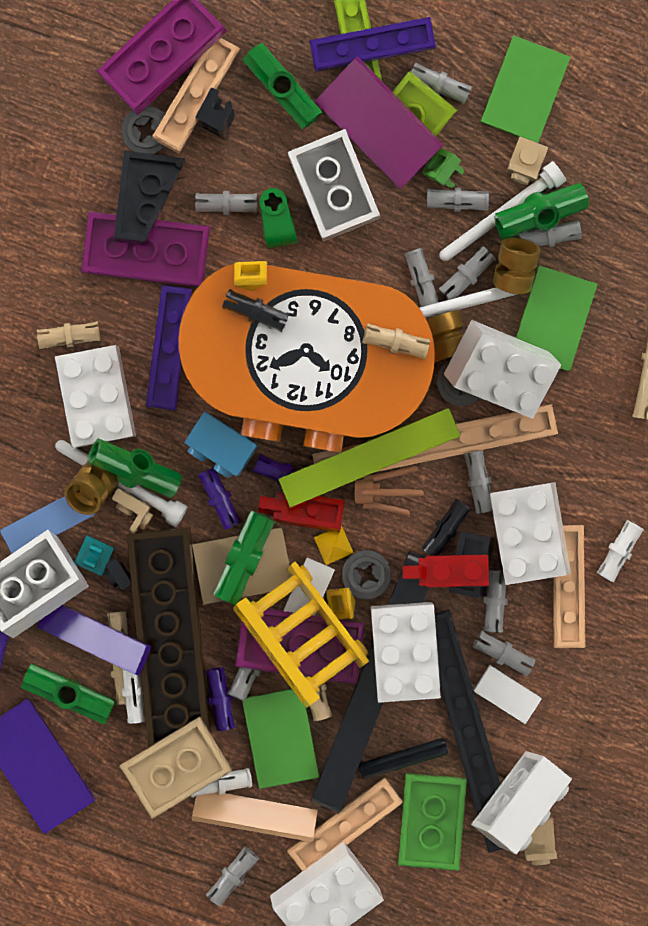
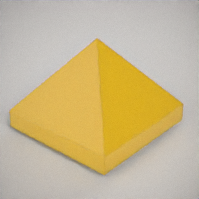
[234,261,267,291]
[314,525,354,565]
[326,588,355,619]

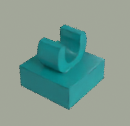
[74,535,115,576]

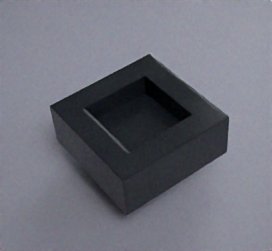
[105,557,131,590]

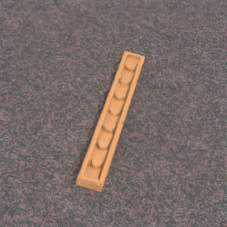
[312,404,558,472]

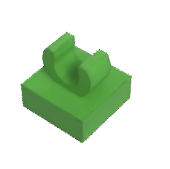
[422,149,464,188]

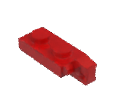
[258,493,345,533]
[402,554,489,587]

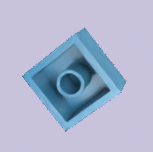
[184,411,259,478]

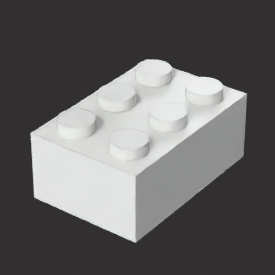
[288,129,380,242]
[444,320,561,419]
[55,345,136,448]
[490,482,571,585]
[0,530,89,638]
[371,602,441,703]
[471,751,572,855]
[270,841,384,926]

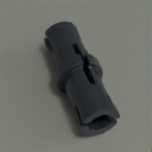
[222,289,290,333]
[421,498,472,556]

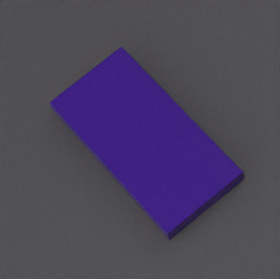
[0,698,96,834]

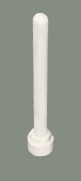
[439,161,567,261]
[420,287,518,318]
[55,440,188,528]

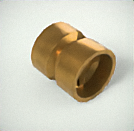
[493,237,540,294]
[426,310,464,362]
[64,461,119,515]

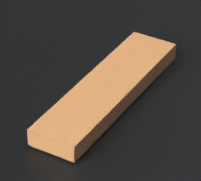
[152,38,240,154]
[553,525,585,648]
[287,777,403,872]
[192,792,318,842]

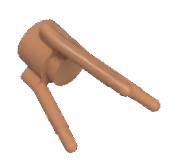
[355,466,424,516]

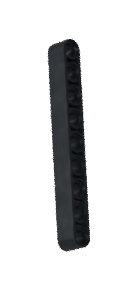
[310,550,429,814]

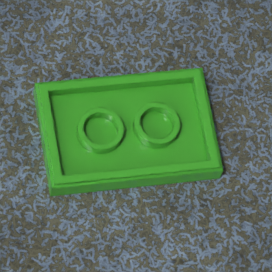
[480,35,571,143]
[516,265,598,372]
[242,689,319,789]
[398,773,467,871]

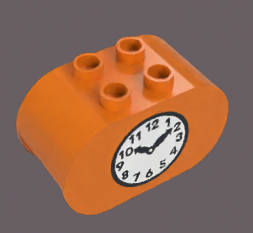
[179,264,435,453]

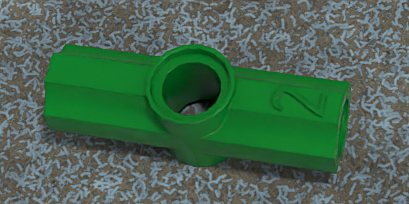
[242,43,323,130]
[494,183,590,240]
[88,438,182,498]
[213,510,275,605]
[20,663,116,725]

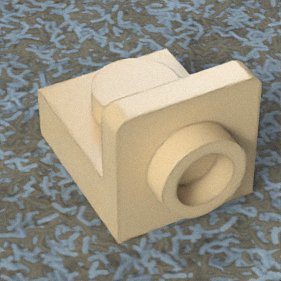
[506,137,548,185]
[112,488,153,533]
[524,817,557,865]

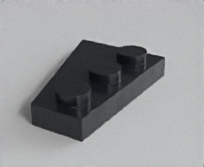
[114,151,185,245]

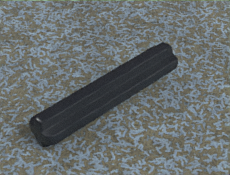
[359,738,448,780]

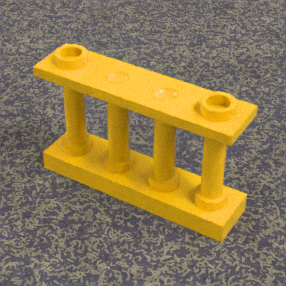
[233,561,369,708]

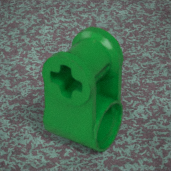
[260,188,298,249]

